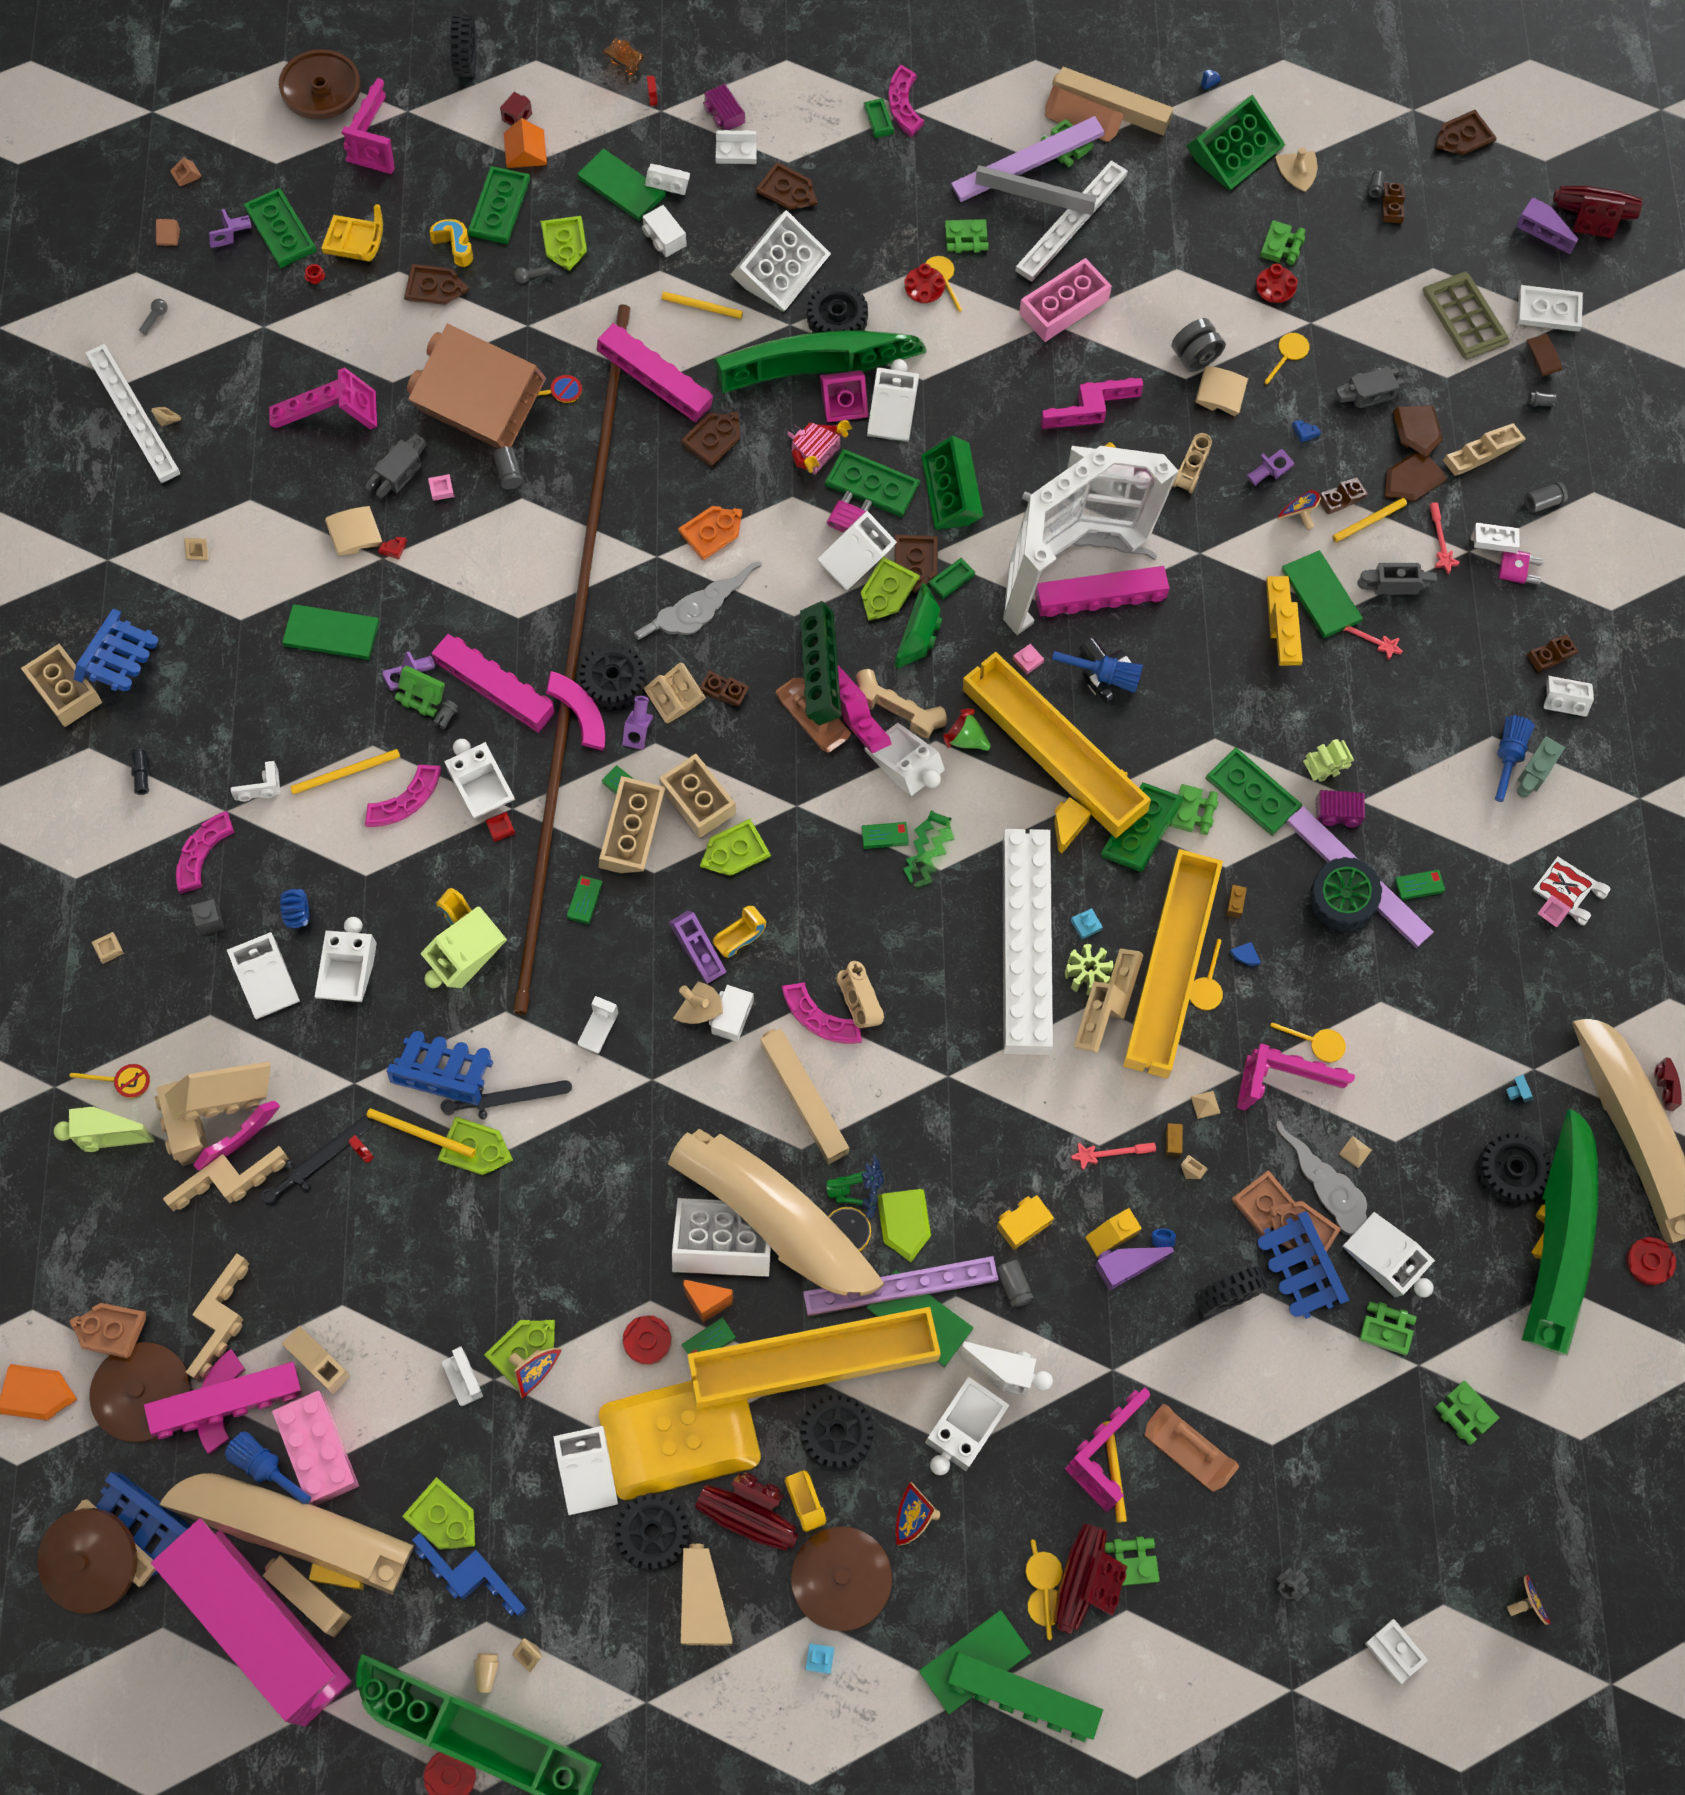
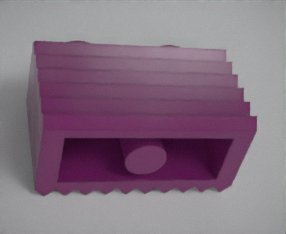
[703,83,745,130]
[1316,790,1365,828]

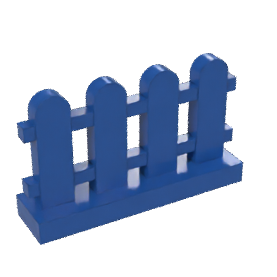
[73,609,158,691]
[386,1031,493,1106]
[1258,1210,1349,1319]
[96,1472,192,1576]

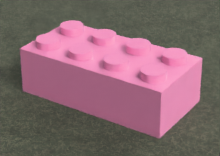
[1019,258,1112,342]
[272,1390,359,1506]

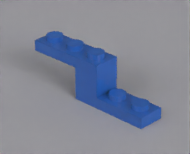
[412,1533,527,1617]

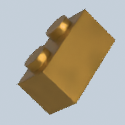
[1226,885,1247,919]

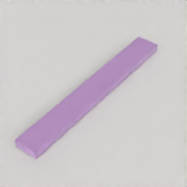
[951,116,1104,202]
[1286,806,1433,949]
[803,1256,998,1317]

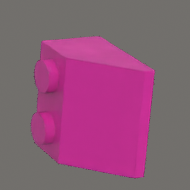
[820,370,869,422]

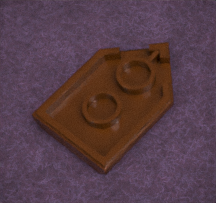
[1436,110,1497,155]
[755,162,818,210]
[404,264,469,305]
[1393,405,1443,459]
[680,412,740,466]
[1384,451,1446,502]
[894,535,938,594]

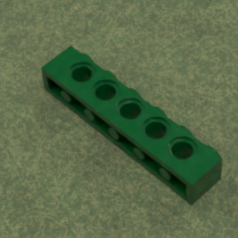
[799,601,842,726]

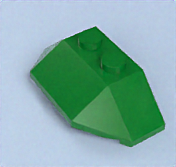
[895,583,943,668]

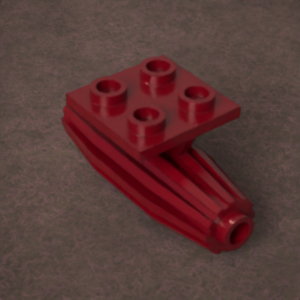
[1553,185,1643,238]
[695,1472,799,1551]
[1054,1524,1128,1634]

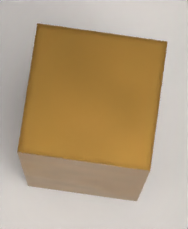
[1165,1124,1183,1157]

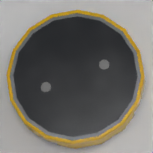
[828,1207,871,1252]

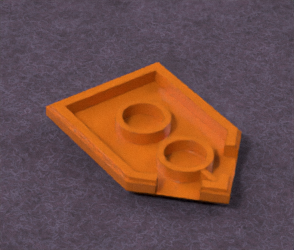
[678,506,742,560]
[0,1364,78,1421]

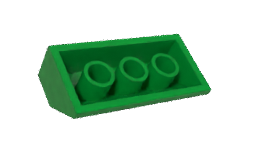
[921,435,984,530]

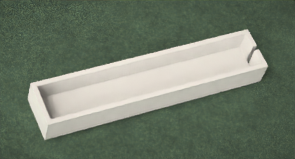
[1003,829,1053,1055]

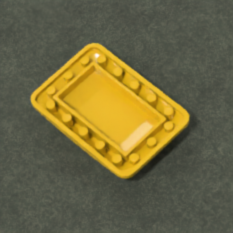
[599,1381,761,1501]

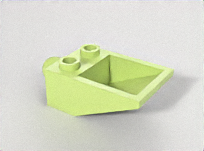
[421,907,507,988]
[54,1107,154,1152]

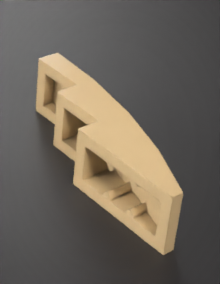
[1443,423,1526,476]

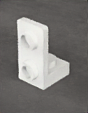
[231,761,280,802]
[578,996,618,1054]

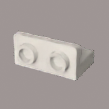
[716,130,757,164]
[645,163,690,195]
[1471,523,1519,553]
[1544,676,1594,716]
[442,1347,483,1406]

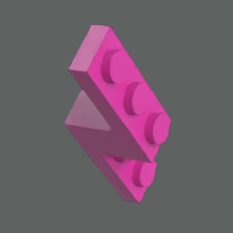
[1041,378,1143,429]
[838,665,892,754]

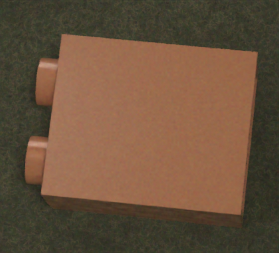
[407,323,546,449]

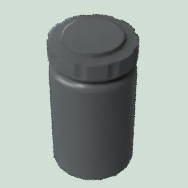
[493,447,523,489]
[1524,482,1568,513]
[996,1260,1034,1308]

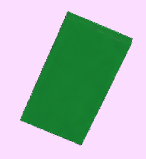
[577,149,666,221]
[468,166,530,244]
[243,188,317,268]
[825,449,920,518]
[1281,550,1363,638]
[282,604,380,660]
[1205,747,1303,836]
[1101,782,1183,872]
[866,1270,974,1368]
[919,1610,1031,1715]

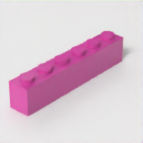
[596,323,713,423]
[1035,566,1170,617]
[432,634,555,733]
[144,1362,302,1439]

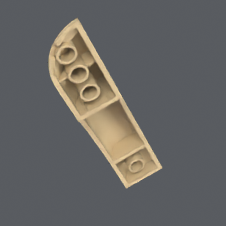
[1572,1019,1685,1244]
[668,1129,884,1296]
[159,1473,414,1595]

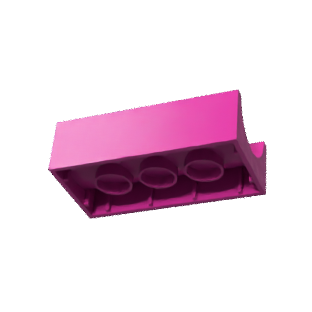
[151,1518,352,1727]

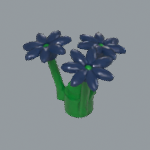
[827,1155,884,1220]

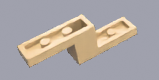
[1074,949,1144,1053]
[163,1146,289,1211]
[186,1253,249,1381]

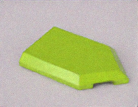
[541,216,587,271]
[861,557,920,621]
[700,819,771,876]
[437,1116,513,1175]
[877,1189,931,1263]
[484,1320,555,1390]
[402,1477,475,1550]

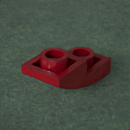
[1654,1057,1682,1111]

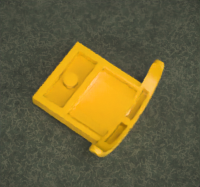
[321,204,383,261]

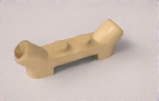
[855,669,947,738]

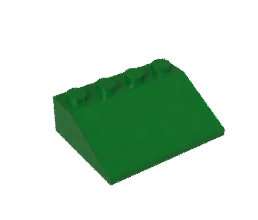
[1186,94,1286,190]

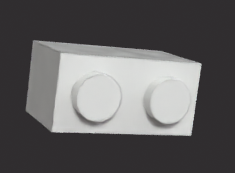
[642,205,686,257]
[709,985,754,1042]

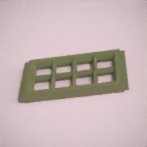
[1422,271,1510,360]

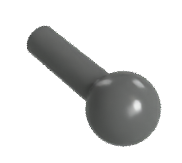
[513,265,552,284]
[139,299,168,335]

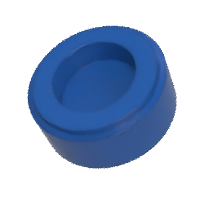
[1151,1228,1176,1247]

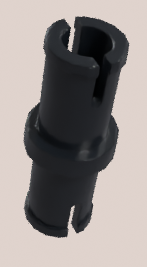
[131,749,150,795]

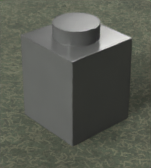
[191,899,224,936]

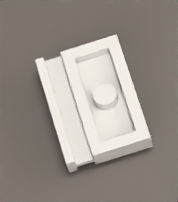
[1365,1619,1428,1685]

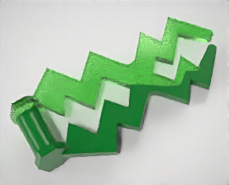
[903,810,954,887]

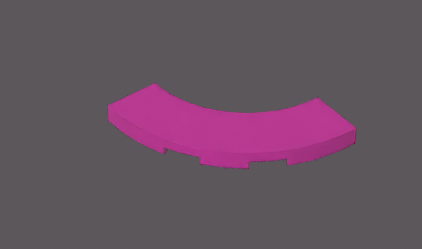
[888,65,924,137]
[546,671,605,751]
[365,765,441,827]
[176,811,234,894]
[782,982,862,1044]
[194,1101,280,1171]
[198,1349,246,1455]

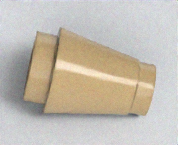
[474,1653,500,1693]

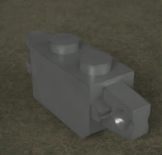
[1335,367,1410,408]
[366,434,426,498]
[1357,563,1437,594]

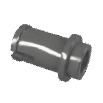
[1368,171,1385,198]
[1527,390,1557,408]
[433,700,458,730]

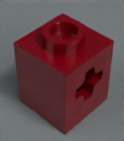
[500,92,532,126]

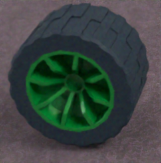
[1310,857,1382,932]

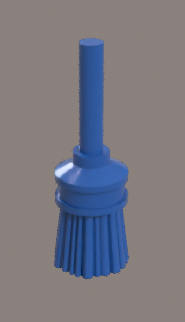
[1052,651,1143,693]
[1495,715,1535,802]
[225,1432,311,1504]

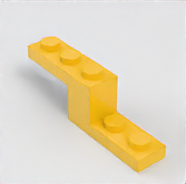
[1266,576,1303,665]

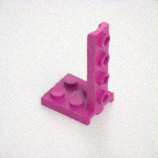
[341,78,395,174]
[269,368,377,430]
[1236,1043,1355,1110]
[1065,1388,1150,1513]

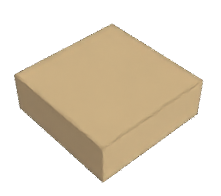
[92,932,124,964]

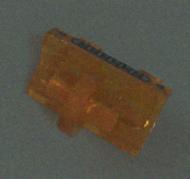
[603,38,644,74]

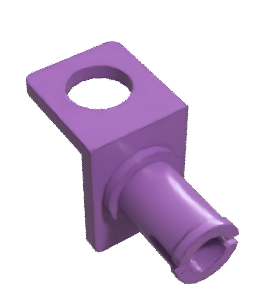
[209,209,251,248]
[1247,449,1294,486]
[382,651,435,691]
[622,696,653,750]

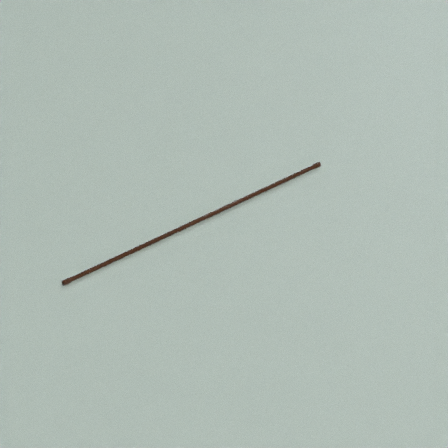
[513,304,631,1015]

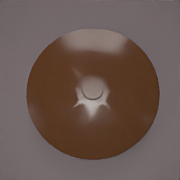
[279,49,361,119]
[89,1342,191,1443]
[37,1508,137,1614]
[791,1527,892,1632]

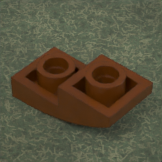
[1382,183,1405,223]
[1526,334,1563,377]
[1320,478,1368,515]
[1527,634,1579,672]
[700,670,749,706]

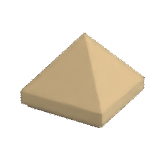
[151,407,181,427]
[184,538,208,560]
[1191,1091,1220,1119]
[1339,1136,1372,1168]
[1181,1155,1208,1179]
[512,1638,542,1672]

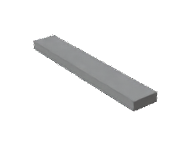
[975,165,1096,215]

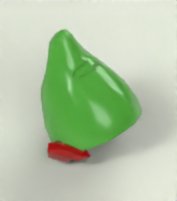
[943,708,991,751]

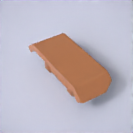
[1045,86,1124,142]
[776,678,851,753]
[1145,1404,1239,1492]

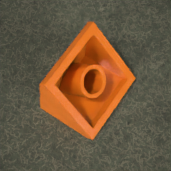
[504,118,547,168]
[683,1280,733,1323]

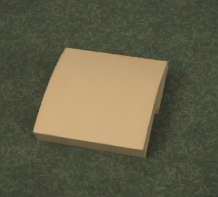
[1195,366,1248,416]
[325,506,382,556]
[644,663,706,723]

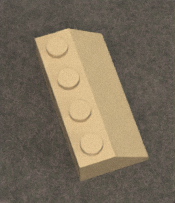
[598,776,665,873]
[165,1061,271,1122]

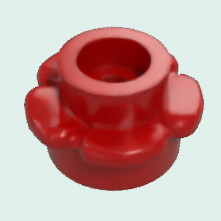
[304,264,325,284]

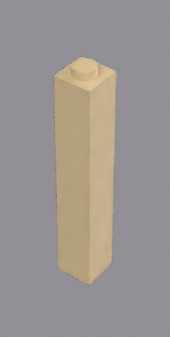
[1052,67,1174,136]
[761,1028,849,1165]

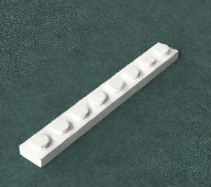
[1016,161,1128,282]
[86,344,180,483]

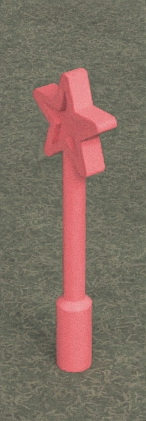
[1430,503,1460,574]
[1342,626,1402,660]
[1071,1142,1156,1170]

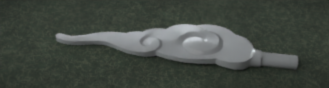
[1022,491,1157,560]
[634,561,762,640]
[1276,1121,1367,1237]

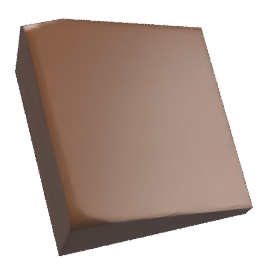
[170,157,201,186]
[156,219,180,246]

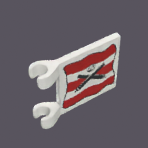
[1532,857,1610,925]

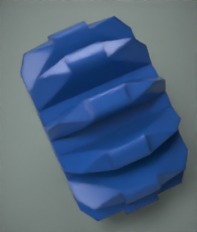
[280,889,310,928]

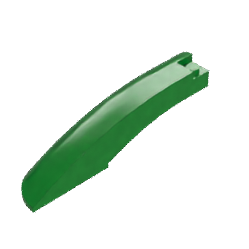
[713,331,926,394]
[1522,1109,1598,1356]
[356,1654,602,1795]

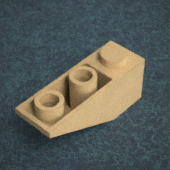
[282,1326,350,1394]

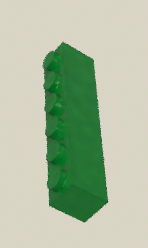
[945,1652,1104,1742]

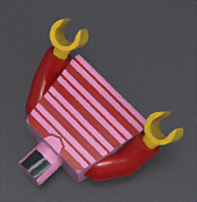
[787,420,852,475]

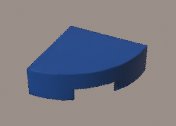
[1201,70,1221,90]
[1292,421,1321,442]
[1229,942,1261,966]

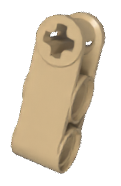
[1172,433,1212,494]
[836,961,884,1028]

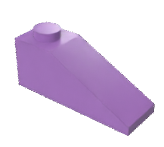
[1516,197,1578,254]
[668,911,726,984]
[1095,1247,1174,1291]

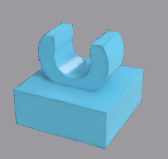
[1071,908,1103,940]
[1506,1075,1534,1103]
[805,1643,835,1674]

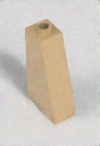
[681,1544,733,1646]
[263,1556,352,1637]

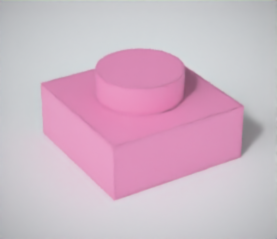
[428,474,454,501]
[1013,644,1044,675]
[1538,895,1571,927]

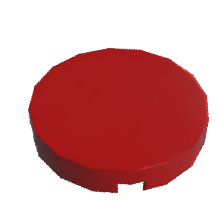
[1626,1237,1676,1285]
[623,1315,672,1365]
[424,1752,477,1795]

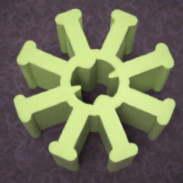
[1303,739,1354,782]
[1065,944,1113,995]

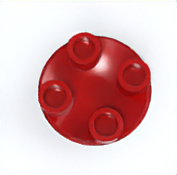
[904,264,945,303]
[1256,264,1298,303]

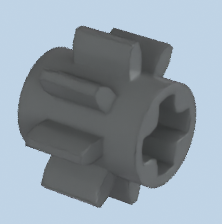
[1277,1567,1310,1602]

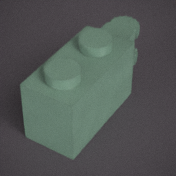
[1517,736,1565,798]

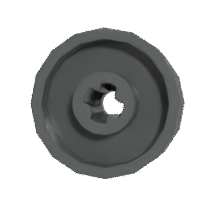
[1171,318,1226,372]

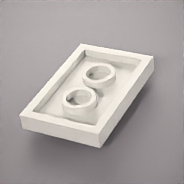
[1518,285,1583,332]

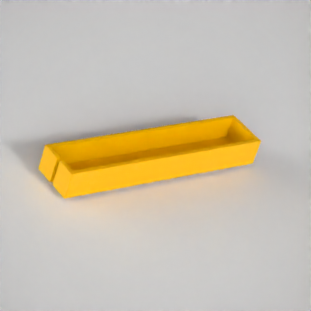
[963,652,1151,838]
[1122,849,1223,1079]
[688,1307,941,1409]

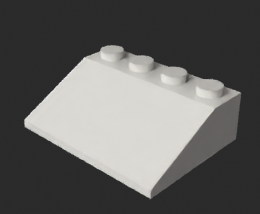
[730,210,831,312]
[672,1198,771,1277]

